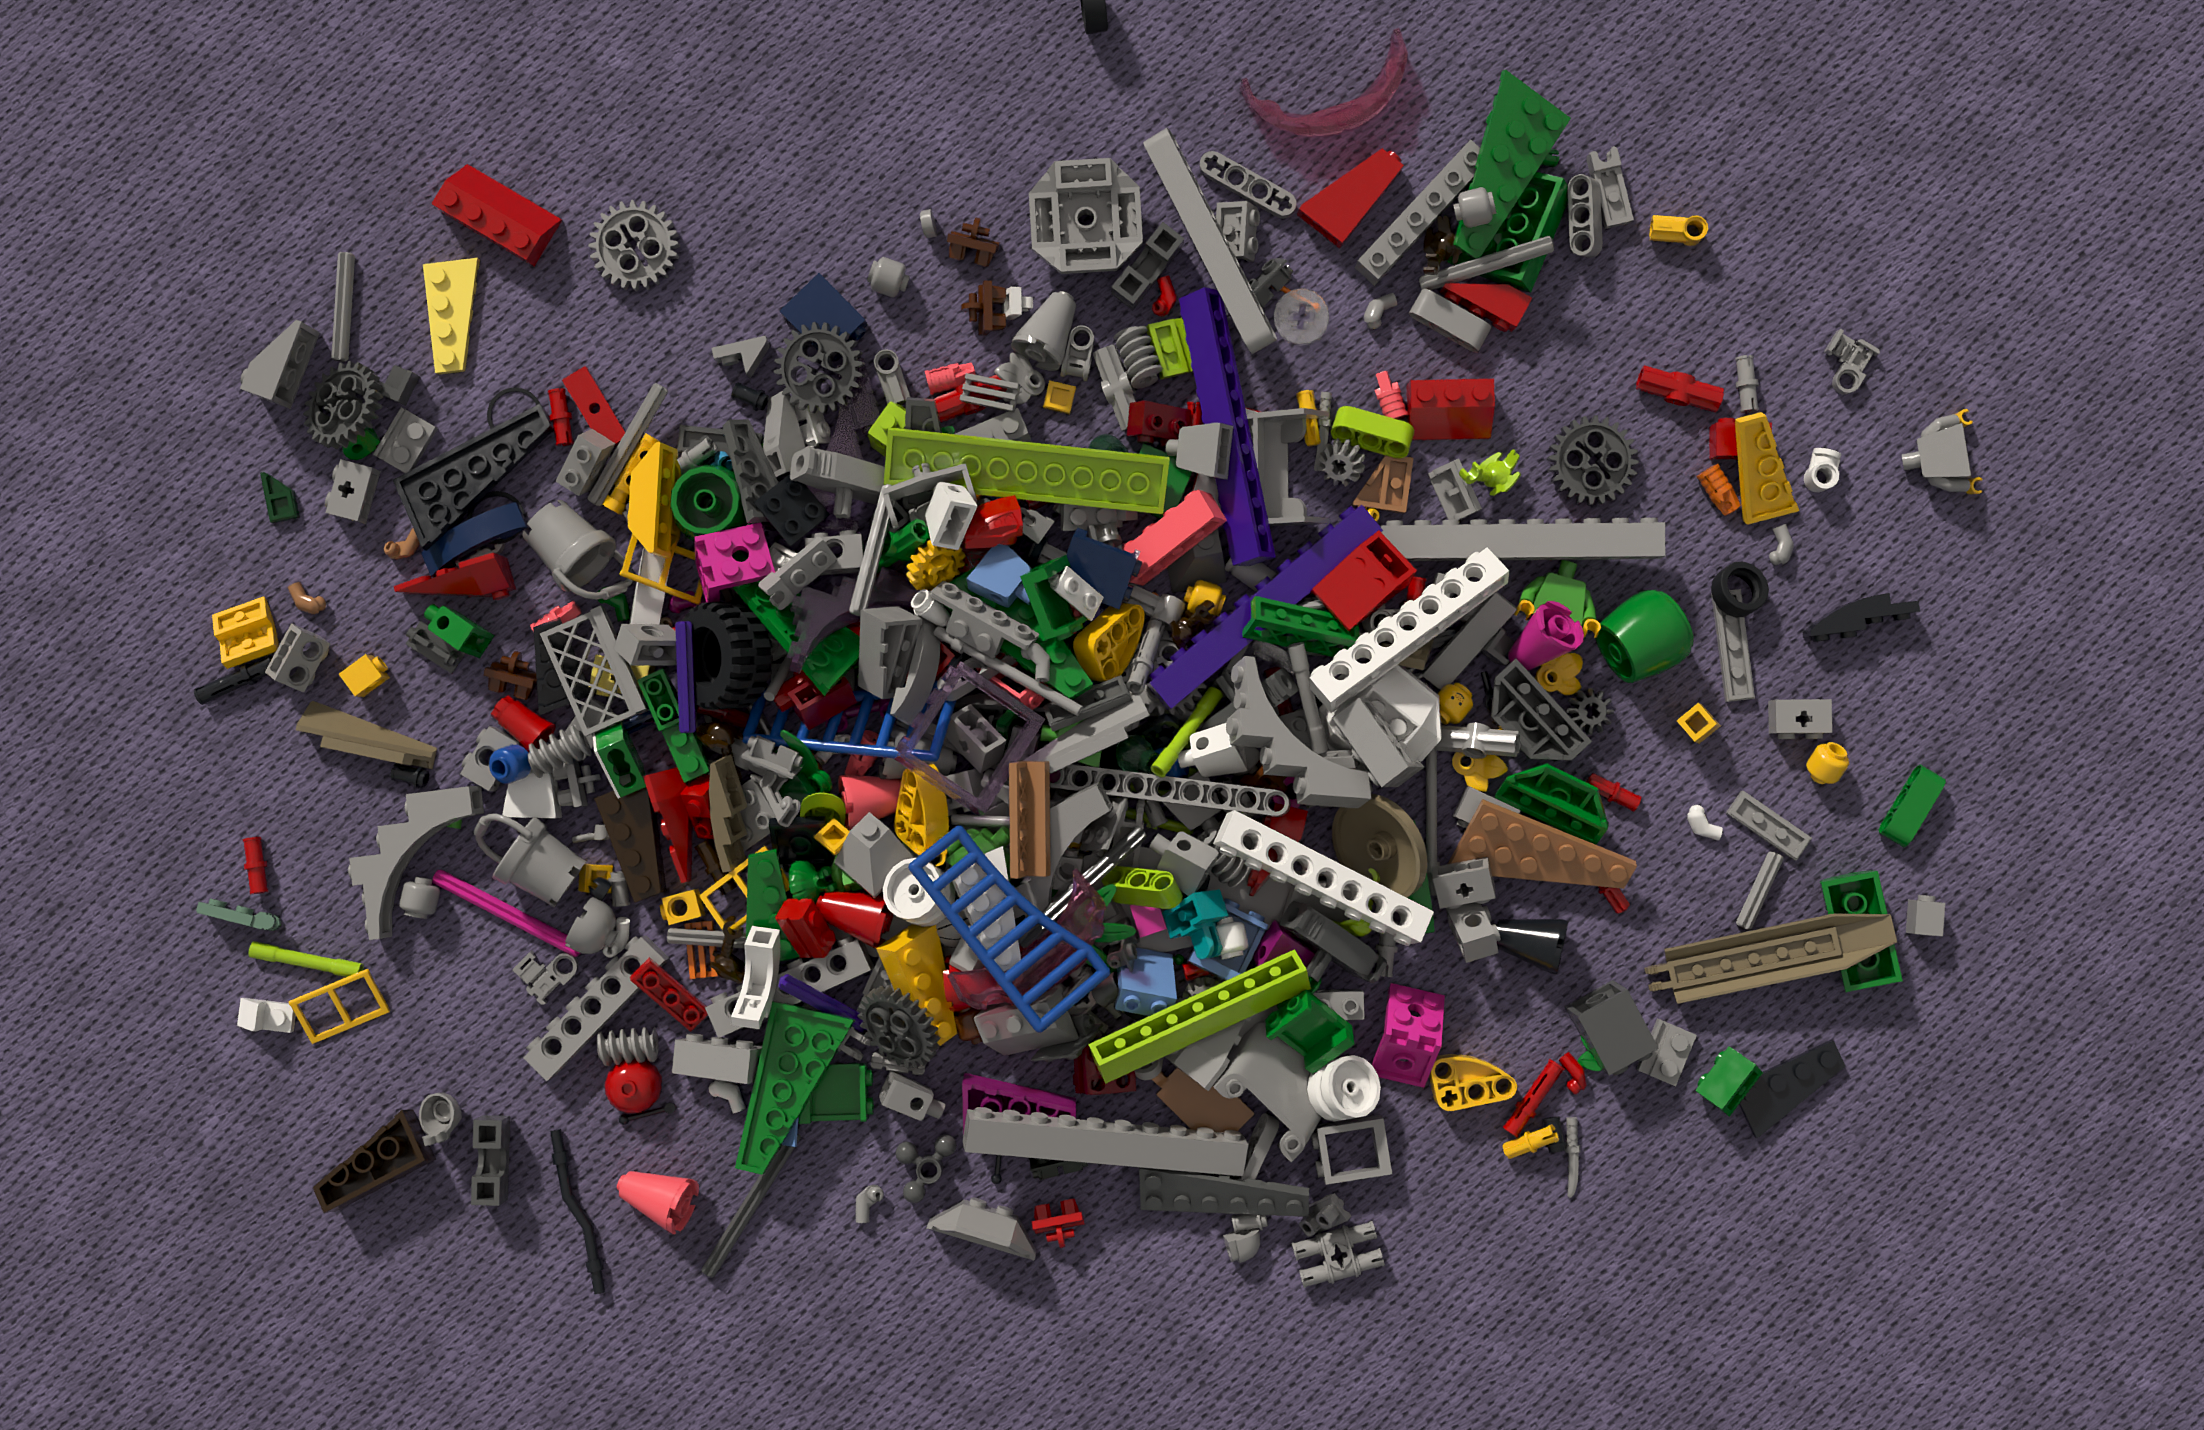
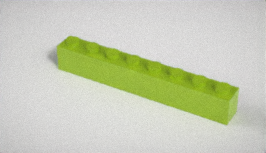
[1088,949,1311,1084]

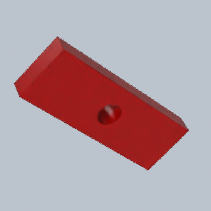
[562,366,626,447]
[630,957,708,1032]

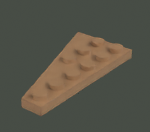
[1448,799,1637,889]

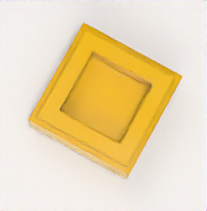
[1043,380,1076,415]

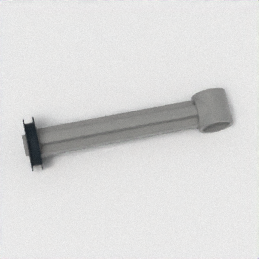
[1027,534,1186,632]

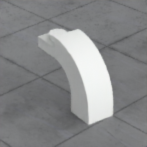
[731,926,780,1029]

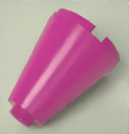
[1508,601,1584,671]

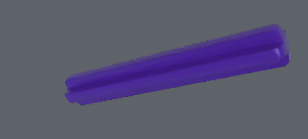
[675,621,696,733]
[778,974,867,1032]

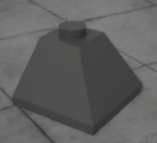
[1167,529,1227,593]

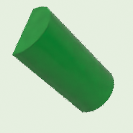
[1820,870,1903,992]

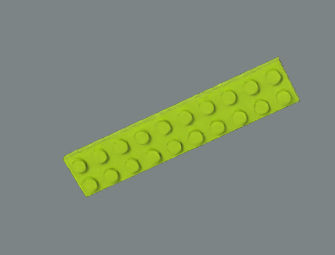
[884,427,1170,514]

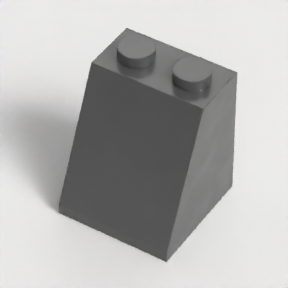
[1564,980,1659,1076]

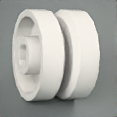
[883,858,956,927]
[1307,1055,1381,1122]

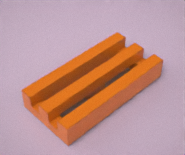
[684,920,718,979]

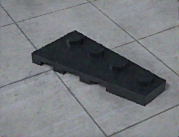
[1739,1040,1845,1138]

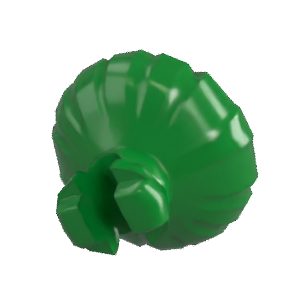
[789,861,837,905]

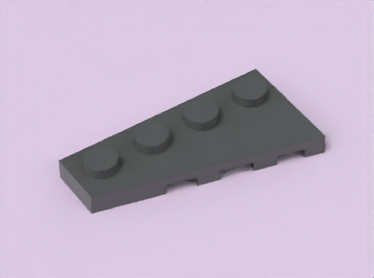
[902,397,942,510]

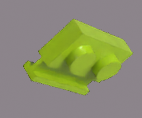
[1146,317,1193,380]

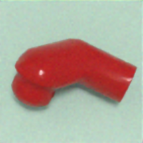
[1152,275,1177,317]
[1559,1052,1587,1095]

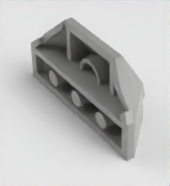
[926,1197,1036,1261]

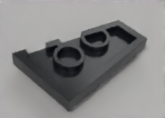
[533,617,590,715]

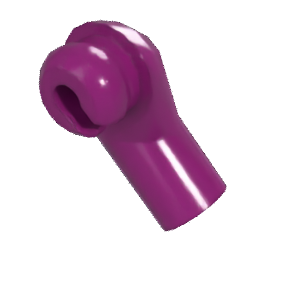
[668,591,706,614]

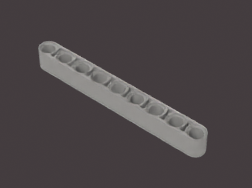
[1143,128,1277,354]
[1050,764,1291,817]

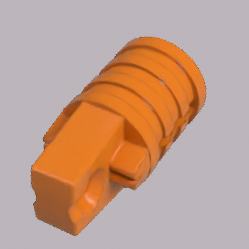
[1696,463,1741,516]

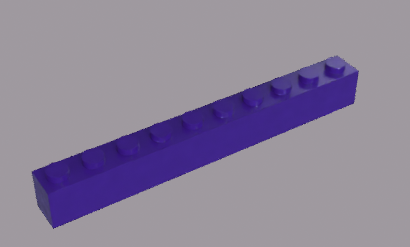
[1179,287,1276,566]
[1146,505,1383,710]

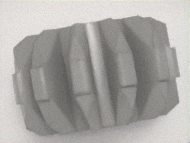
[1318,439,1365,487]

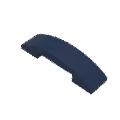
[421,502,528,578]

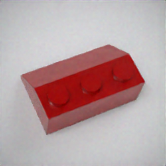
[1406,379,1495,440]

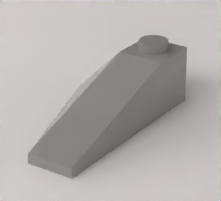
[1164,1016,1252,1091]

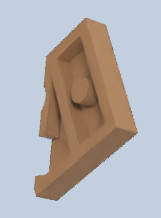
[1352,455,1414,514]

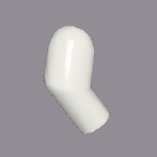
[1687,805,1723,840]

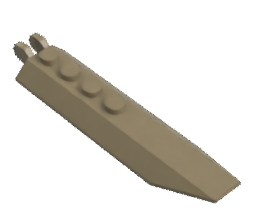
[1644,914,1897,1004]

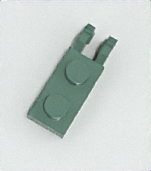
[196,898,282,931]

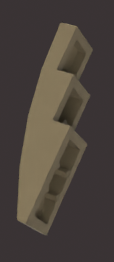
[709,754,748,872]

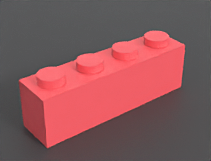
[1122,489,1227,586]

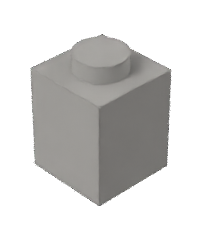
[1906,895,1945,936]

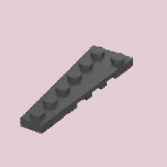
[1139,1167,1309,1217]

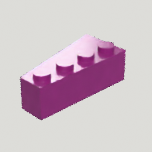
[962,1073,1076,1135]

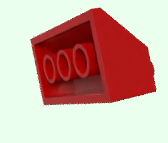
[431,164,562,267]

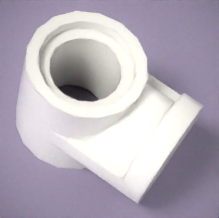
[1804,448,1841,492]

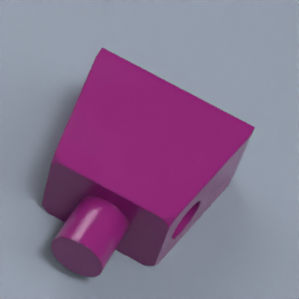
[1253,920,1317,969]

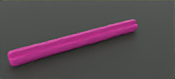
[432,870,581,957]

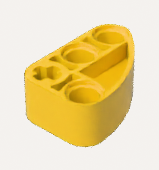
[1073,603,1145,682]
[894,763,949,855]
[1429,1054,1517,1111]

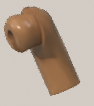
[384,528,420,560]
[288,582,326,614]

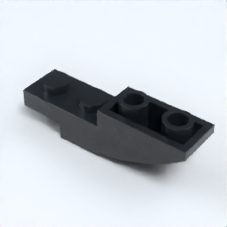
[1802,593,1920,642]

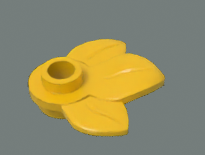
[1535,653,1583,695]
[1452,752,1508,792]

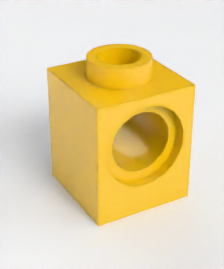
[339,654,390,697]
[660,888,705,925]

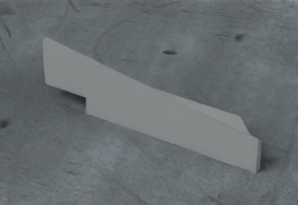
[1023,691,1150,774]

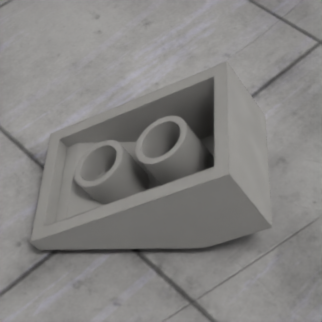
[240,320,320,409]

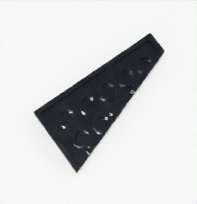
[393,404,554,551]

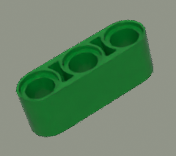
[1878,764,1946,848]

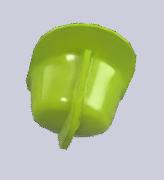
[800,793,846,826]

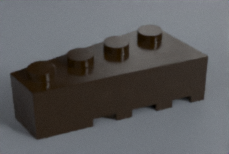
[594,787,667,903]
[313,1109,436,1213]

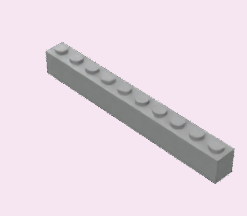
[1381,518,1665,561]
[963,1107,1249,1176]

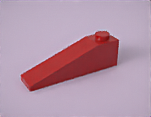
[393,552,516,600]
[643,768,693,883]

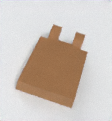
[1152,1068,1255,1132]

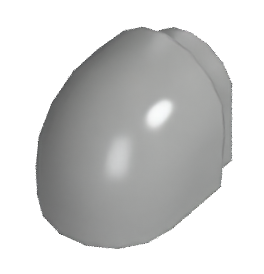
[1223,1228,1260,1263]

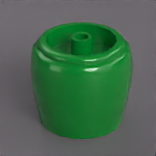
[670,465,751,542]
[1595,590,1694,683]

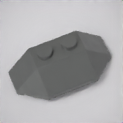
[1491,659,1592,760]

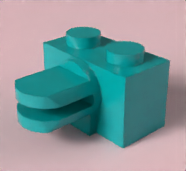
[1162,889,1229,959]

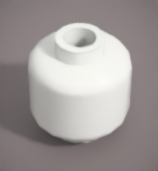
[1216,917,1248,960]

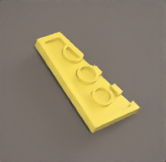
[423,258,480,375]

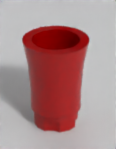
[491,695,556,753]

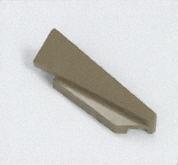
[296,701,437,769]

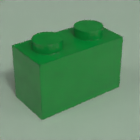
[1695,1046,1763,1117]

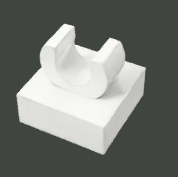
[1002,286,1033,320]

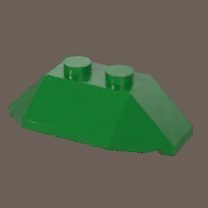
[1494,764,1609,845]

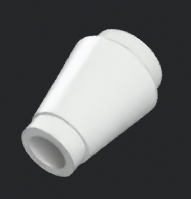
[911,589,951,627]

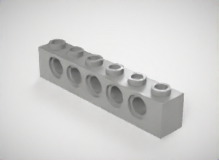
[1354,139,1480,286]
[523,935,670,1081]
[705,936,875,1038]

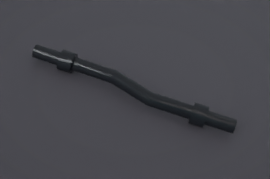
[550,1129,605,1294]

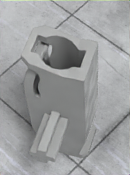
[790,446,901,519]

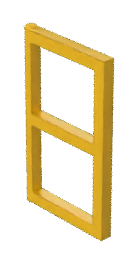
[619,533,703,605]
[699,846,790,930]
[288,969,390,1044]

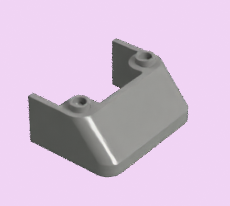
[1247,408,1330,526]

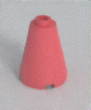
[838,774,902,830]
[617,1171,699,1234]

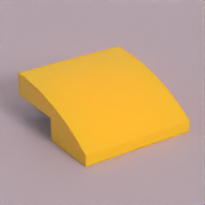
[212,596,279,669]

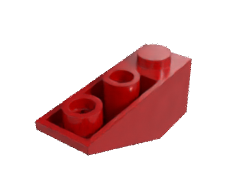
[1440,283,1532,332]

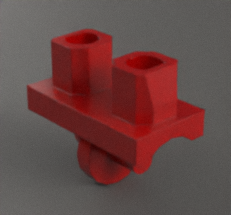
[1032,1199,1085,1248]

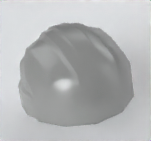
[419,1093,462,1146]

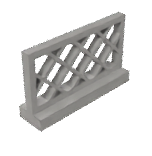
[540,605,650,737]

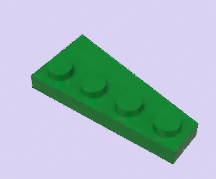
[746,849,799,961]

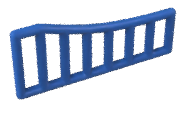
[742,681,956,762]
[908,826,1110,1033]

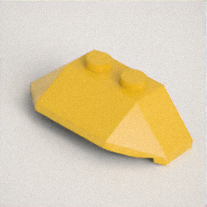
[627,442,682,559]

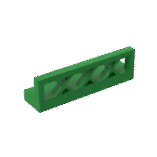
[1242,596,1360,657]

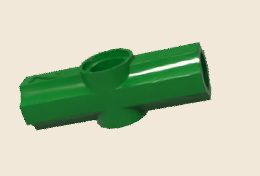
[877,519,930,573]

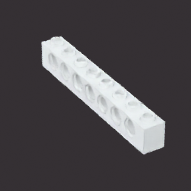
[1309,547,1509,713]
[1213,810,1434,946]

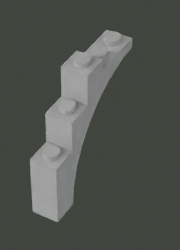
[1226,656,1371,808]
[1013,781,1113,964]
[348,786,484,940]

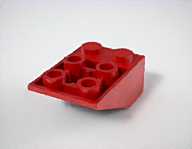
[1311,530,1417,631]
[1246,803,1308,896]

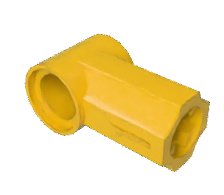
[1649,215,1708,246]

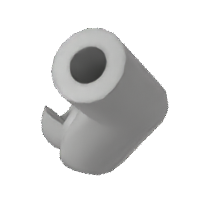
[1769,524,1794,565]

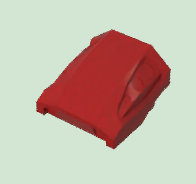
[964,495,1023,549]

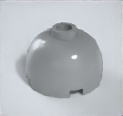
[565,897,618,954]

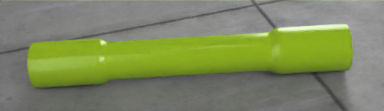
[1151,687,1223,778]
[248,941,364,980]

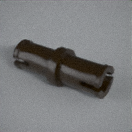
[694,839,737,895]

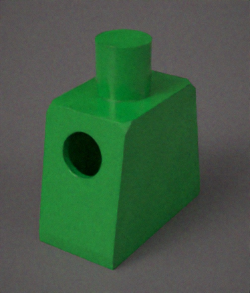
[424,604,495,658]

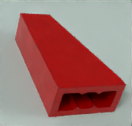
[1297,148,1404,249]

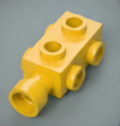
[602,433,660,515]

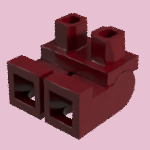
[1073,1040,1136,1095]

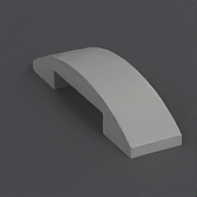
[890,614,940,725]

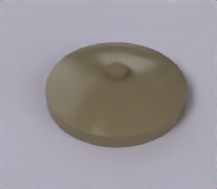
[1332,794,1427,898]

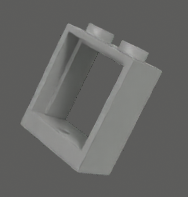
[1311,1115,1392,1185]

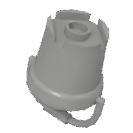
[522,500,633,600]
[474,814,587,907]

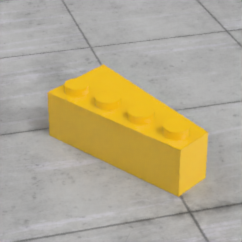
[876,924,957,1046]

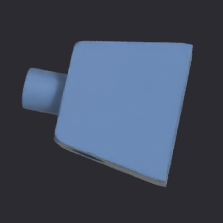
[967,544,1031,608]

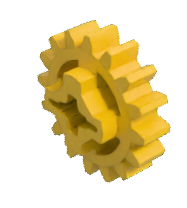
[906,540,965,591]

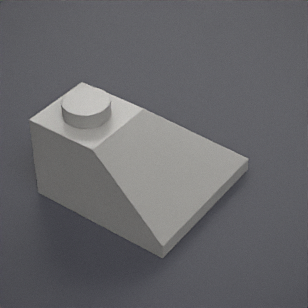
[834,812,914,898]

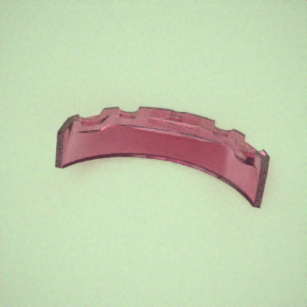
[1240,28,1408,137]
[948,868,1106,1009]

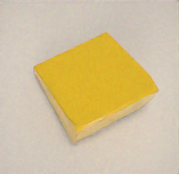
[814,818,849,856]
[578,864,613,893]

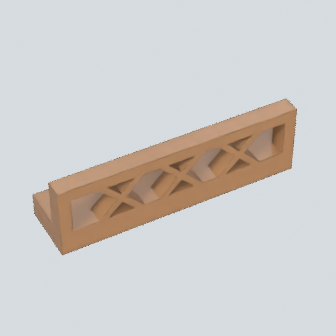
[1009,761,1051,879]

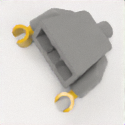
[1902,409,1983,495]

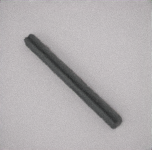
[1018,826,1147,949]
[701,1133,801,1278]

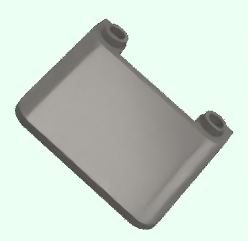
[1213,1021,1321,1162]

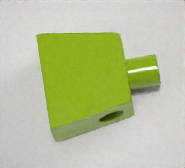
[868,401,906,457]

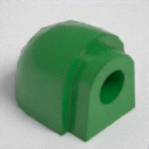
[342,427,380,460]

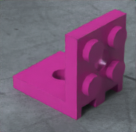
[694,522,775,602]
[1371,983,1445,1088]

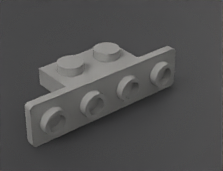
[930,581,1039,659]

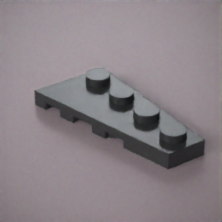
[722,419,778,523]

